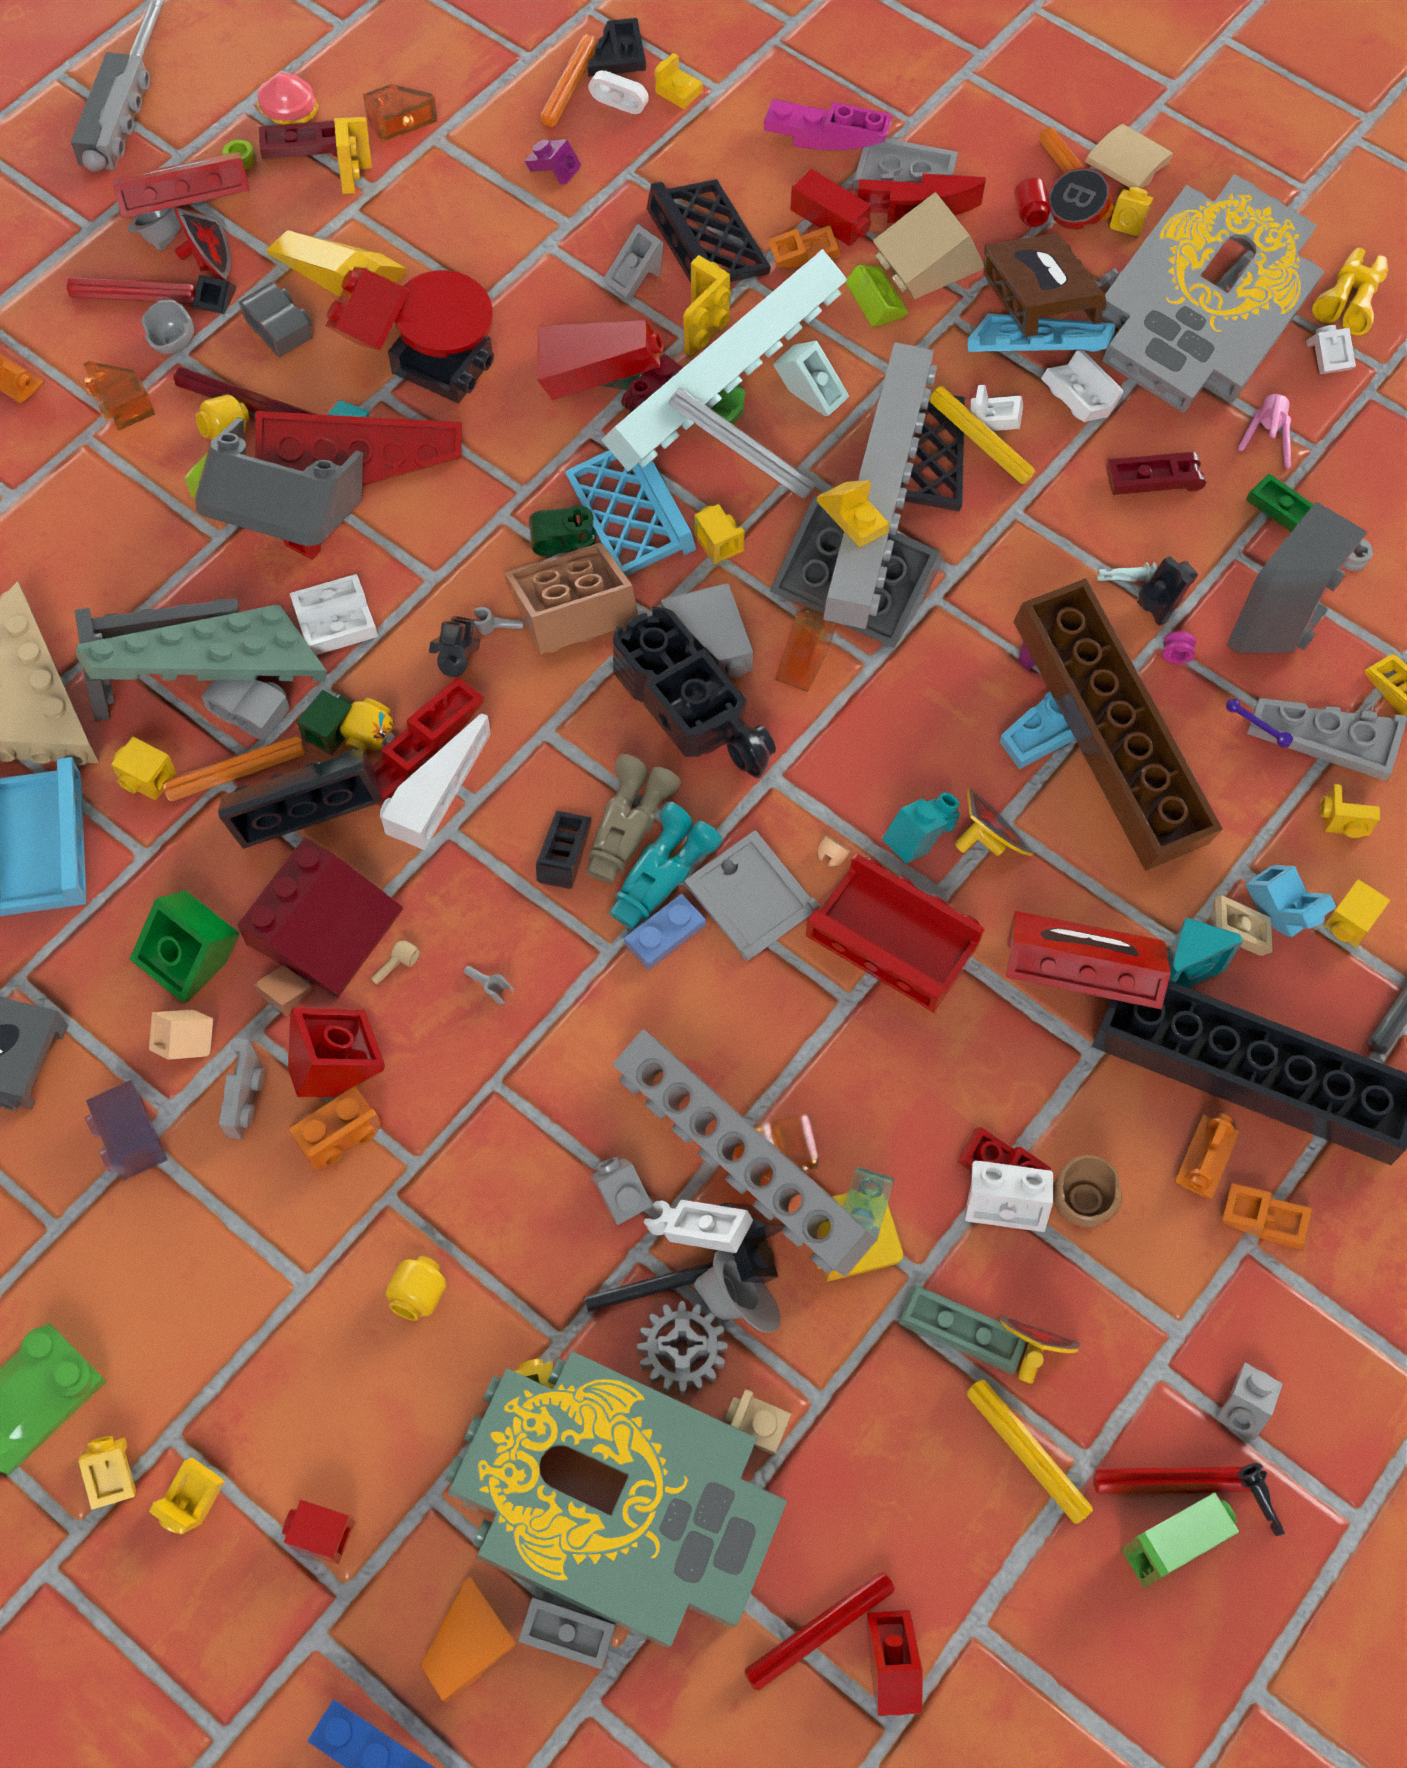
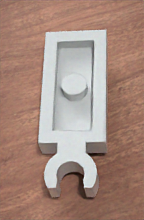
[644,1200,753,1253]

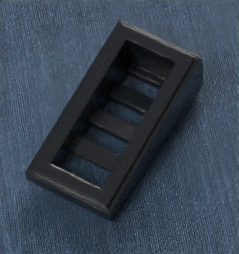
[536,811,592,889]

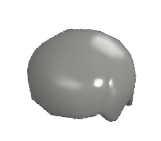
[141,299,194,354]

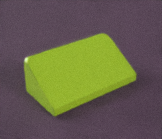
[846,265,909,327]

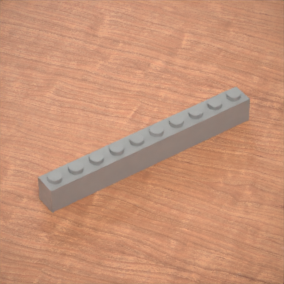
[823,342,937,629]

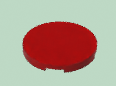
[394,270,493,357]

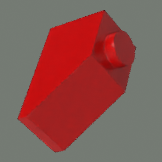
[867,1610,923,1716]

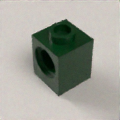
[297,689,352,756]

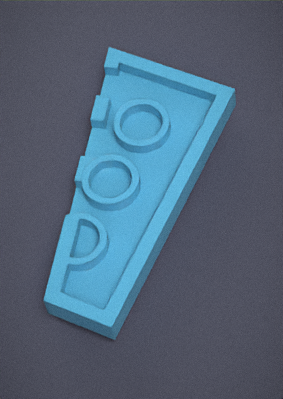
[968,313,1115,352]
[999,691,1076,770]

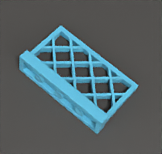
[565,450,696,576]

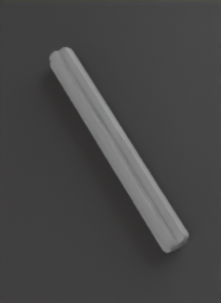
[669,388,815,498]

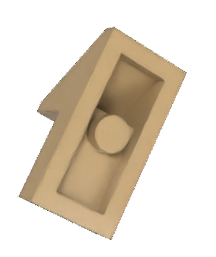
[1210,895,1273,956]

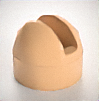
[817,835,850,867]

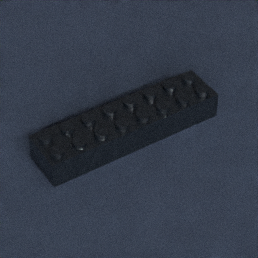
[1091,981,1407,1165]

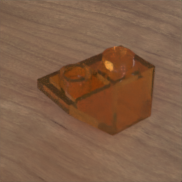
[83,361,155,431]

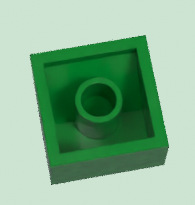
[130,890,240,1003]

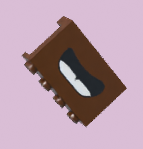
[983,233,1106,337]

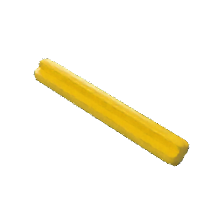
[929,386,1035,485]
[967,1379,1093,1524]

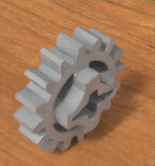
[637,1301,727,1395]

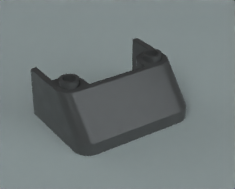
[195,417,363,546]
[1227,501,1367,654]

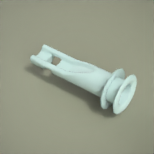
[1097,562,1157,583]

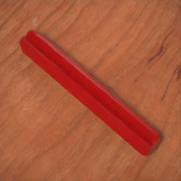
[67,277,196,303]
[1093,1467,1251,1494]
[744,1571,895,1690]

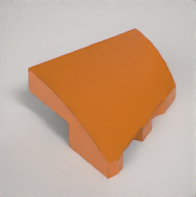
[420,1577,517,1704]

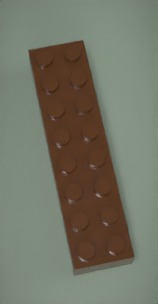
[1013,578,1223,871]

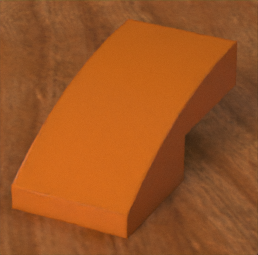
[768,225,841,268]
[1222,1183,1312,1251]

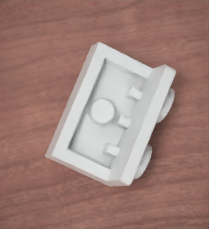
[1041,350,1124,422]

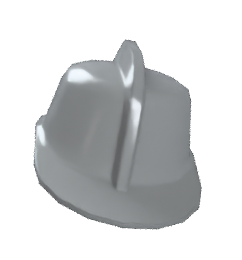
[128,207,181,250]
[694,1250,780,1333]

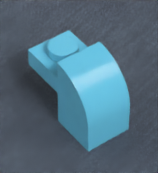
[1245,865,1336,937]

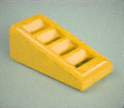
[1365,653,1407,716]

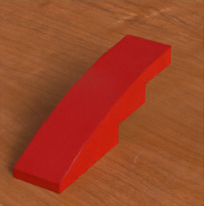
[373,677,484,807]

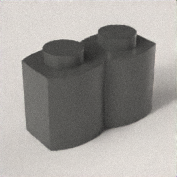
[239,282,312,357]

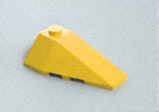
[267,230,406,297]

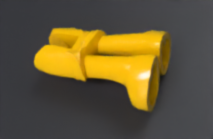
[1312,247,1389,336]

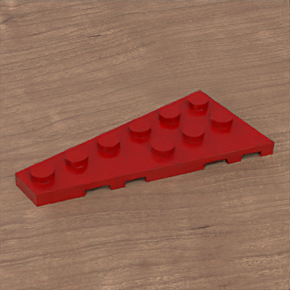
[255,411,462,486]

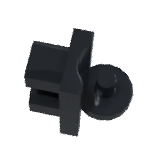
[1137,556,1198,626]
[429,616,481,677]

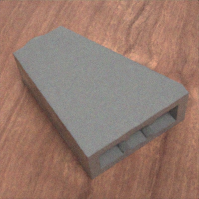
[661,583,753,678]

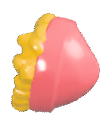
[257,72,319,125]

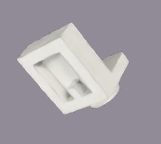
[1306,325,1356,375]

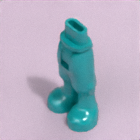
[609,802,723,929]

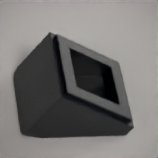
[192,275,237,314]

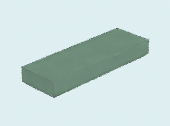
[899,1284,1027,1375]

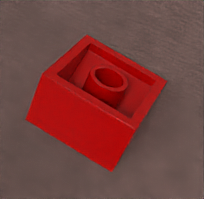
[325,267,410,350]

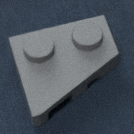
[219,1037,265,1140]

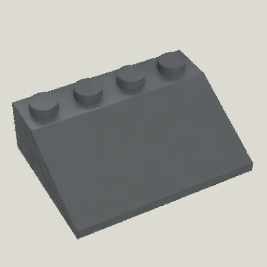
[770,496,944,649]

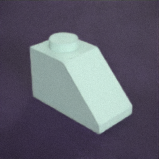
[773,341,850,416]

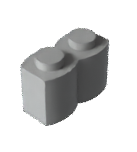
[201,679,290,741]

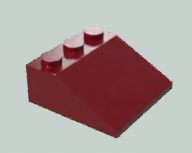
[237,837,403,998]

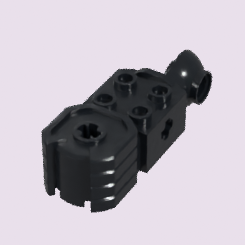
[613,606,776,778]

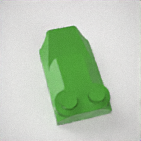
[0,1322,107,1475]

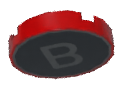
[1048,167,1112,230]

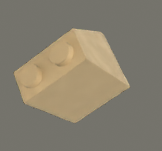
[873,192,984,299]

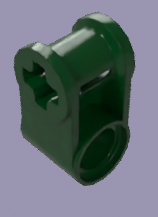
[529,505,597,556]

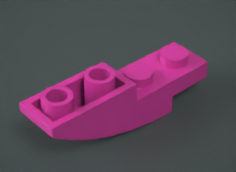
[764,99,893,150]

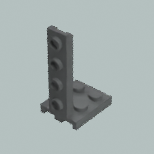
[75,598,239,721]

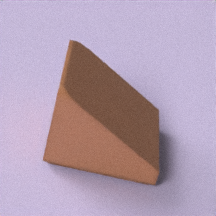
[254,965,313,1016]

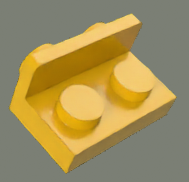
[334,117,372,194]

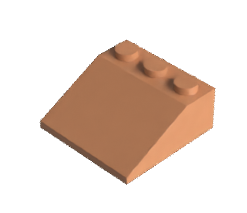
[504,542,638,654]

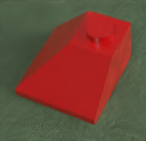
[288,1008,385,1098]

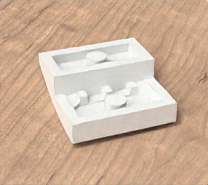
[290,574,378,655]

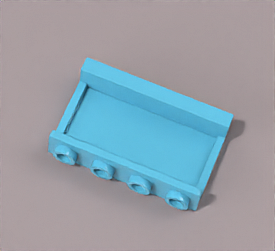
[0,757,87,916]

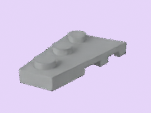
[853,138,958,189]

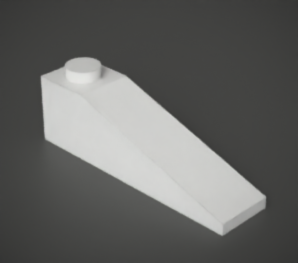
[380,713,491,850]

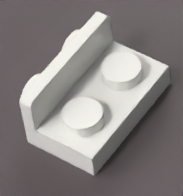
[965,1161,1053,1232]

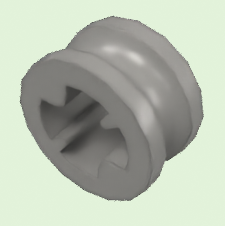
[1343,539,1373,571]

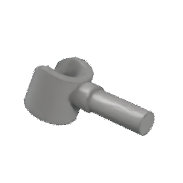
[474,607,524,635]
[464,966,514,1005]

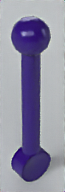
[1226,699,1293,748]

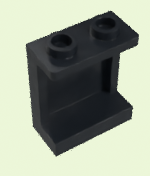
[388,335,494,404]

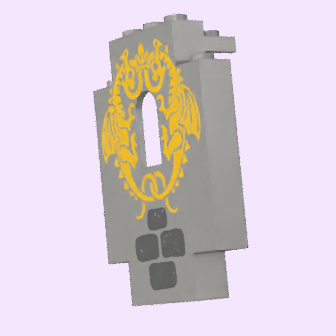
[1101,174,1325,414]

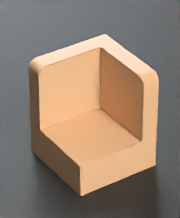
[149,1010,213,1060]

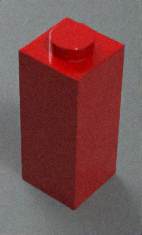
[790,169,871,246]

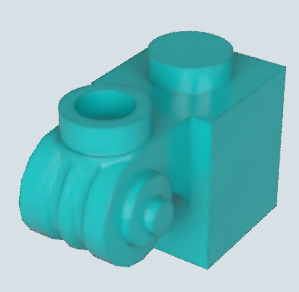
[882,792,960,864]

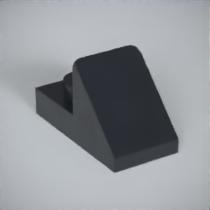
[719,1203,785,1283]

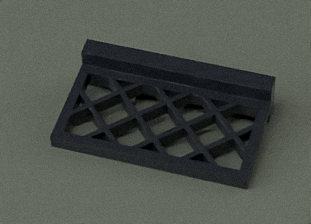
[646,179,771,283]
[901,391,965,511]

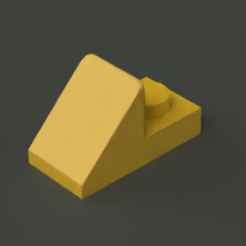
[817,480,890,548]

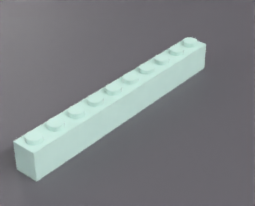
[601,249,848,472]

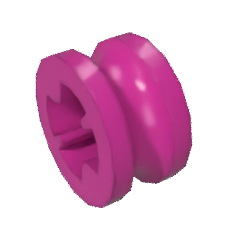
[1162,631,1196,664]

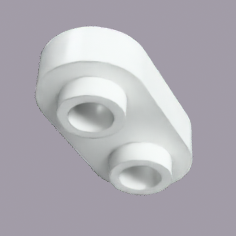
[588,71,649,114]

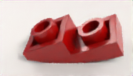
[957,1127,1051,1171]

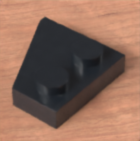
[587,18,646,77]

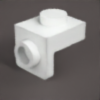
[971,385,1023,431]

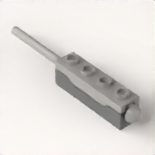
[71,0,165,172]

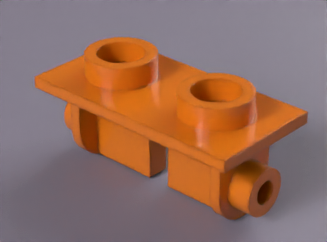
[0,353,44,404]
[1174,1113,1240,1200]

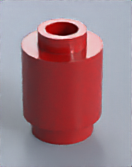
[1014,178,1051,227]

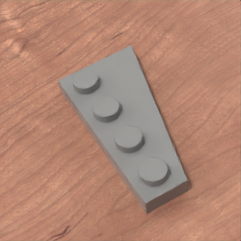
[1247,698,1407,781]

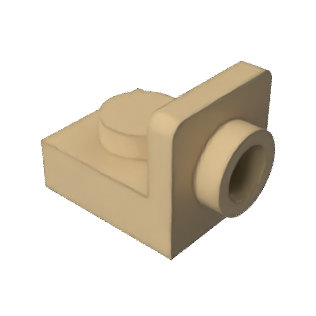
[725,1389,791,1456]

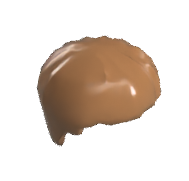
[1053,1155,1122,1228]

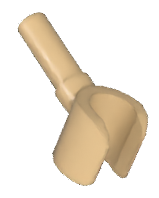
[370,941,420,985]

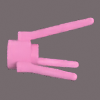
[1238,394,1291,469]

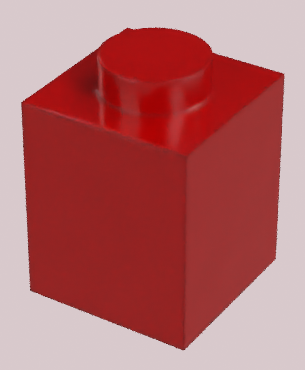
[282,1499,355,1565]

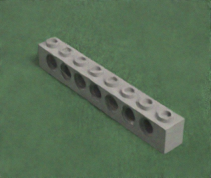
[612,1029,878,1277]

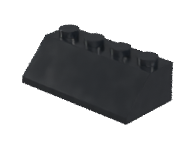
[218,748,383,849]

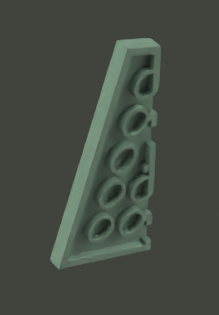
[76,604,327,682]

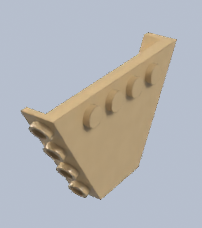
[0,581,99,765]

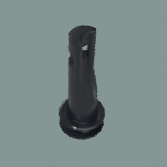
[1237,1463,1285,1536]

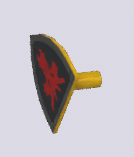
[954,788,1034,856]
[999,1315,1080,1384]

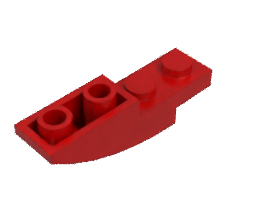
[857,173,986,223]

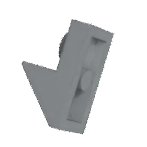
[603,224,663,299]

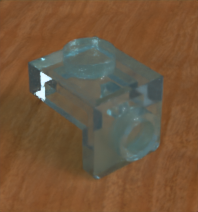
[844,1167,894,1238]

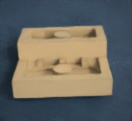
[1085,124,1173,189]

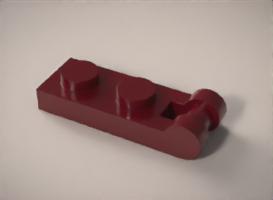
[259,121,338,159]
[1106,452,1206,495]

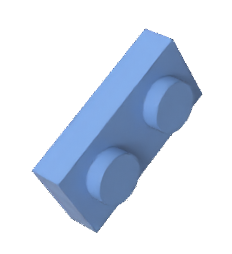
[624,894,706,970]

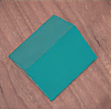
[1168,918,1244,988]

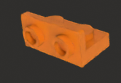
[288,1086,382,1170]

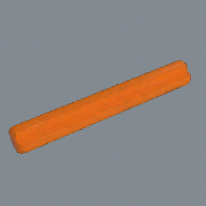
[540,34,597,128]
[1039,126,1115,221]
[162,735,305,802]

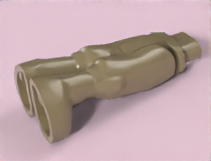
[586,754,681,884]

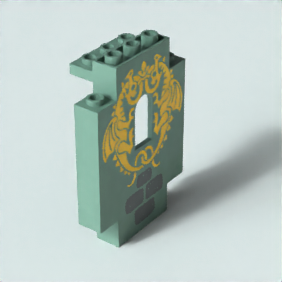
[445,1351,787,1648]

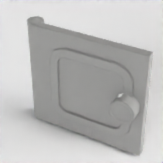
[684,830,820,961]

